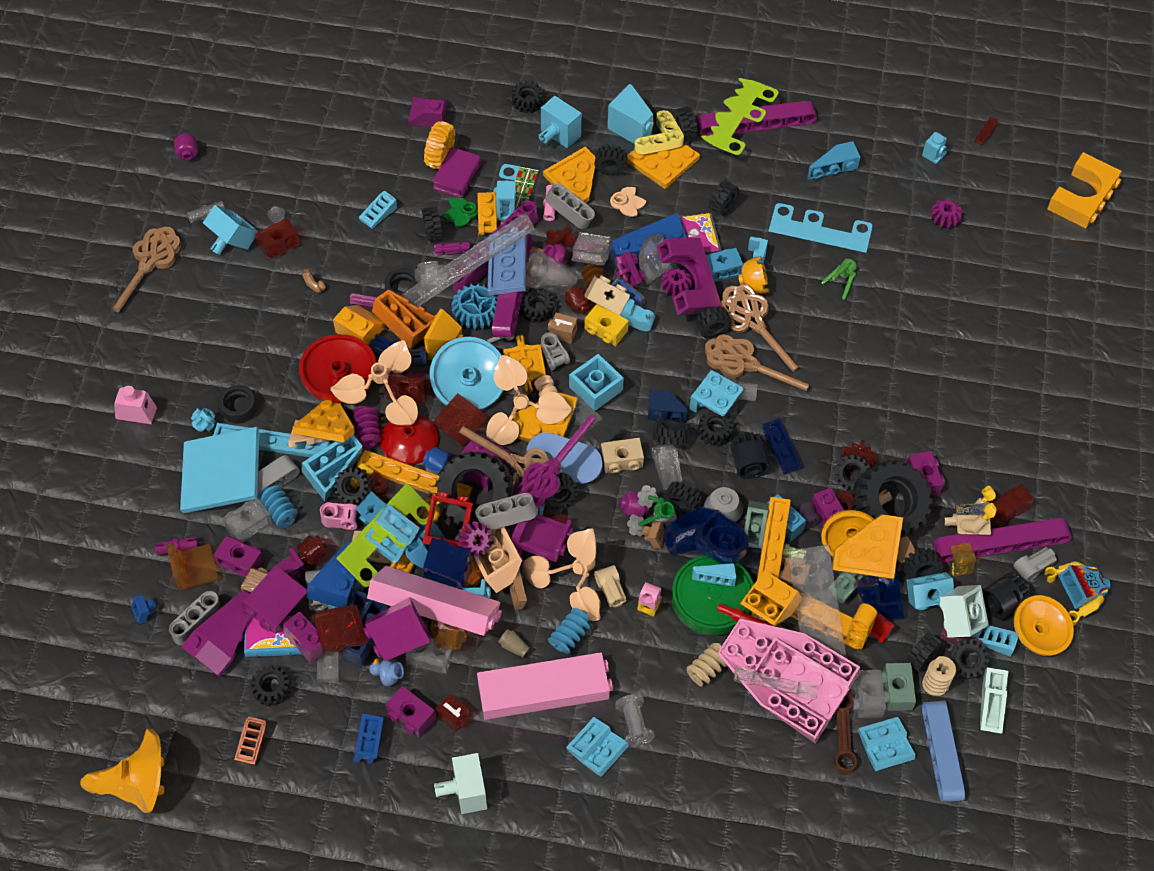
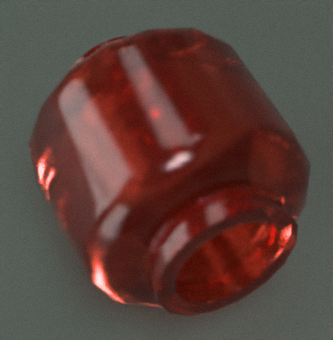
[565,285,592,314]
[297,535,327,565]

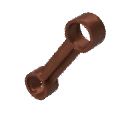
[834,692,857,775]

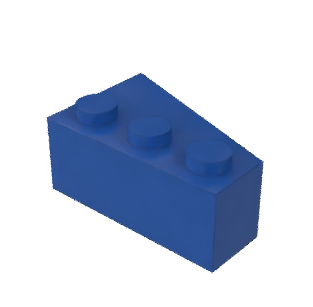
[306,541,357,610]

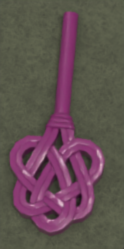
[513,415,596,509]

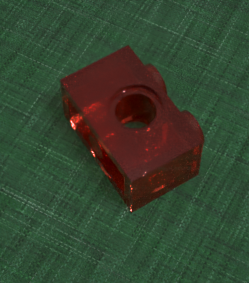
[255,218,300,260]

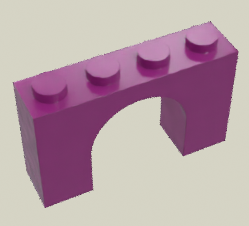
[656,238,722,315]

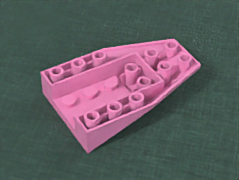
[717,619,860,744]

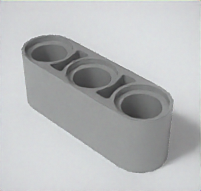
[546,183,595,229]
[251,455,300,503]
[475,493,538,530]
[169,591,221,645]

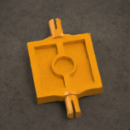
[503,335,546,393]

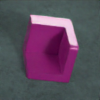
[277,548,306,580]

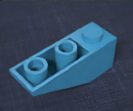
[807,141,860,180]

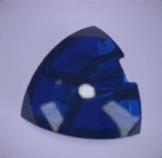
[857,566,904,619]

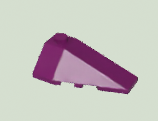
[181,590,252,677]

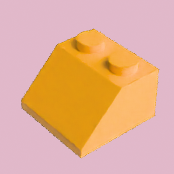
[333,305,386,346]

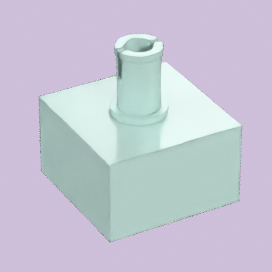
[434,753,487,814]

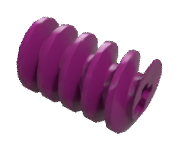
[353,406,381,450]

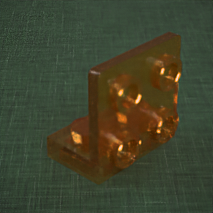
[166,543,218,591]

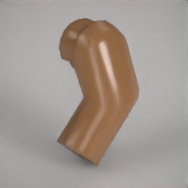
[301,269,326,293]

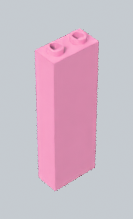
[367,566,502,636]
[477,652,613,720]

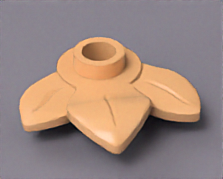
[610,187,646,217]

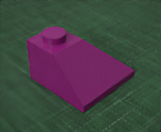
[408,97,448,127]

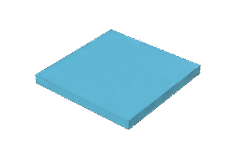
[180,427,259,513]

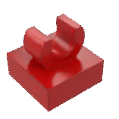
[870,613,895,643]

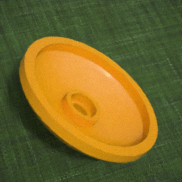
[821,510,874,557]
[1014,595,1074,656]

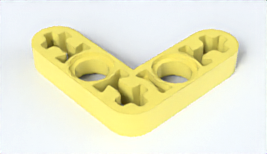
[634,110,684,154]

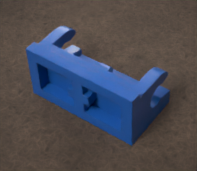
[353,713,383,764]

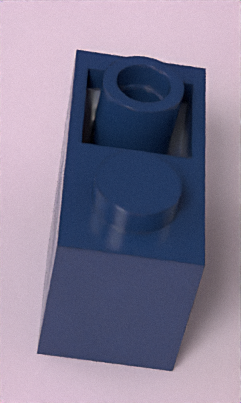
[648,390,687,422]

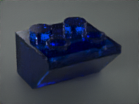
[423,538,472,590]

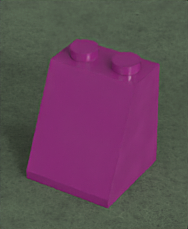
[363,597,430,661]

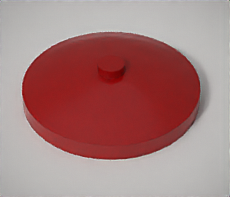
[299,334,376,402]

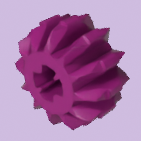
[931,198,962,229]
[661,266,692,297]
[457,521,493,557]

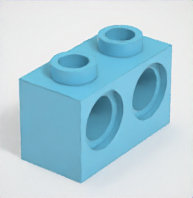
[496,180,516,221]

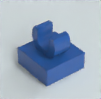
[131,595,156,624]

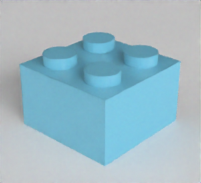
[569,354,624,411]

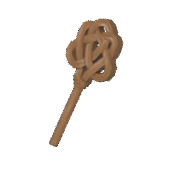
[113,227,181,312]
[721,284,799,372]
[705,334,809,391]
[459,426,562,493]

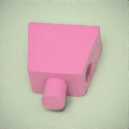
[114,386,157,424]

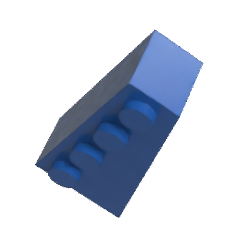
[611,213,686,268]

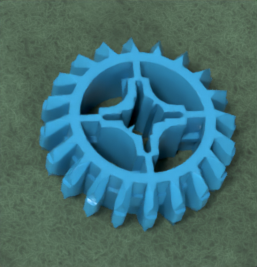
[452,282,499,330]

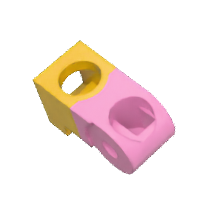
[637,582,662,617]

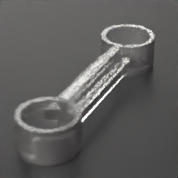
[733,666,819,700]

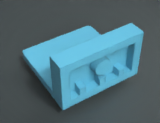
[690,370,743,417]

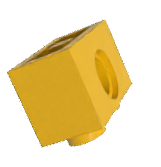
[585,304,629,346]

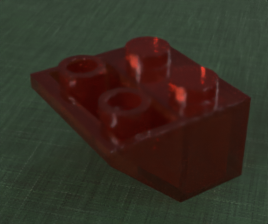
[385,371,428,403]

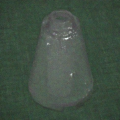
[526,252,578,289]

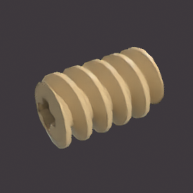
[687,643,727,686]
[922,656,956,696]

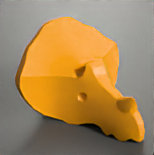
[80,729,164,813]

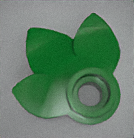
[442,198,478,227]

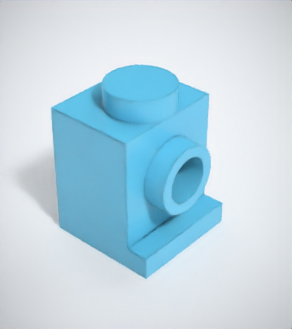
[922,132,947,164]

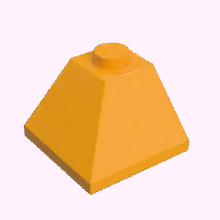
[424,309,464,360]

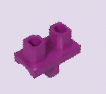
[614,251,645,288]

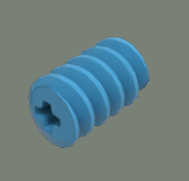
[258,485,298,529]
[548,608,590,654]

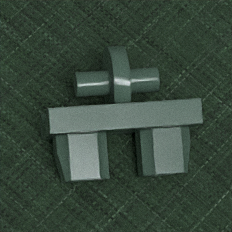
[827,571,866,603]

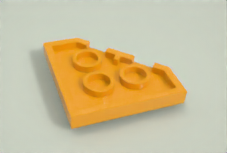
[627,145,700,189]
[543,146,595,203]
[512,393,578,442]
[293,400,354,442]
[832,514,903,579]

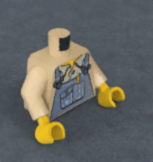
[944,486,997,535]

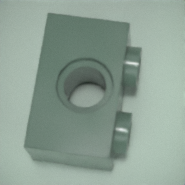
[742,501,769,549]
[880,663,916,711]

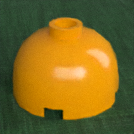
[738,256,769,294]

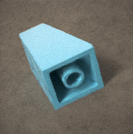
[608,84,654,144]

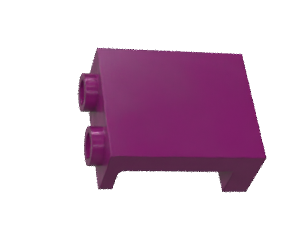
[511,514,573,562]
[242,565,307,633]

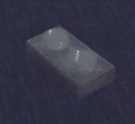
[317,640,339,682]

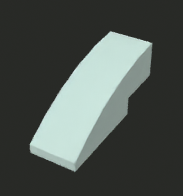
[980,667,1008,734]

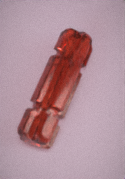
[975,117,998,145]

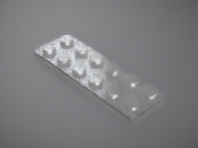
[788,545,847,659]

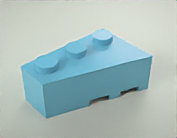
[302,435,363,502]

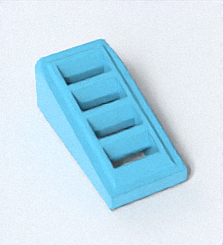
[359,191,397,229]
[692,563,736,586]
[971,625,1018,657]

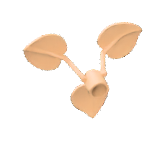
[331,340,418,425]
[487,355,571,445]
[522,528,601,621]

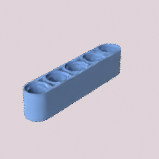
[922,701,965,802]

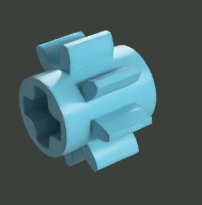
[191,408,216,432]

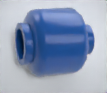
[423,447,451,475]

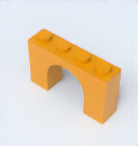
[1047,152,1122,229]

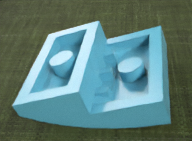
[365,504,420,563]
[566,717,629,777]
[858,717,915,771]

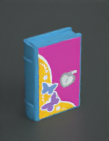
[244,616,303,658]

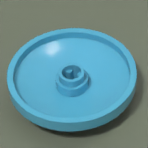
[430,337,504,413]

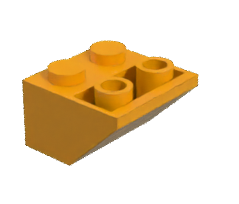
[740,570,802,626]

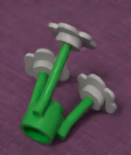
[627,485,676,537]

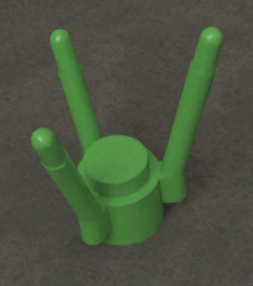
[821,259,857,300]

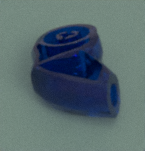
[664,507,749,564]

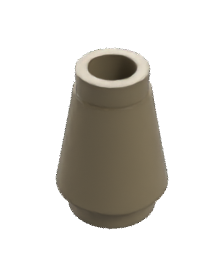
[498,629,530,658]

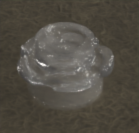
[267,206,285,223]

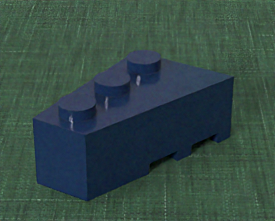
[341,589,390,666]

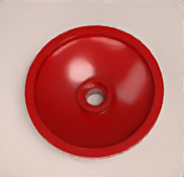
[380,415,438,465]

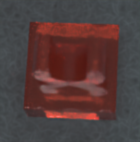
[836,491,854,510]

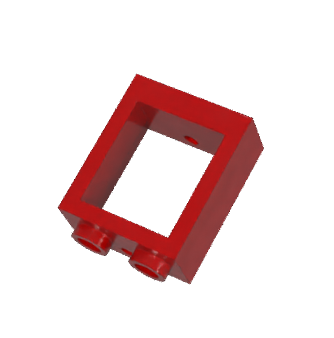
[423,491,473,552]

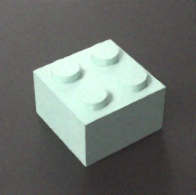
[940,585,988,637]

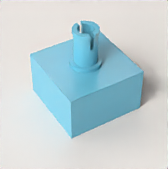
[539,96,582,149]
[203,205,259,255]

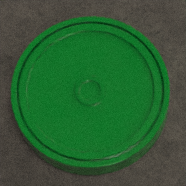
[672,555,754,636]

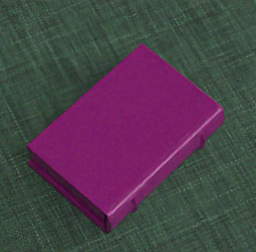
[432,147,482,198]

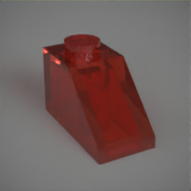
[990,484,1034,527]

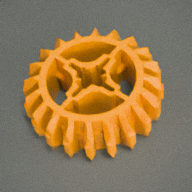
[424,121,456,169]

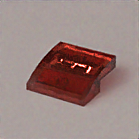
[432,393,488,447]
[313,605,368,653]

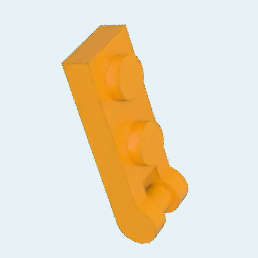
[477,192,497,235]

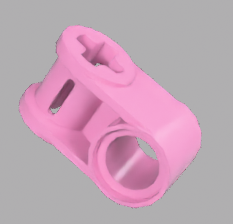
[320,502,359,530]

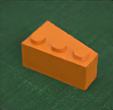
[372,290,436,349]

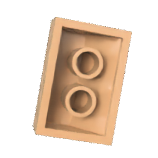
[473,527,522,593]

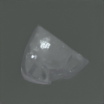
[639,234,678,284]

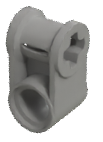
[541,332,570,371]

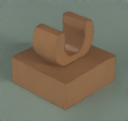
[641,521,666,549]

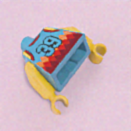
[1045,561,1110,626]

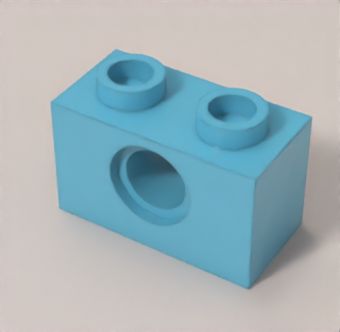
[907,572,954,610]

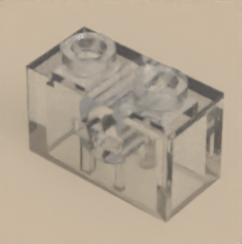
[223,498,272,542]
[851,670,886,718]

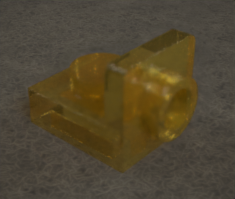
[950,543,976,576]

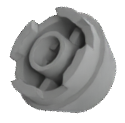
[704,487,743,527]

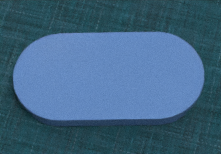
[526,433,603,484]

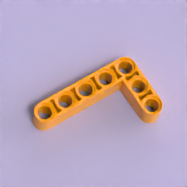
[790,591,877,649]

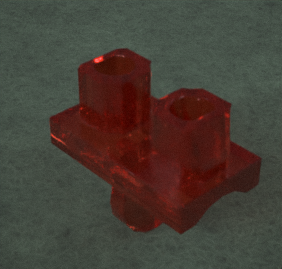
[545,225,578,249]
[840,440,878,471]

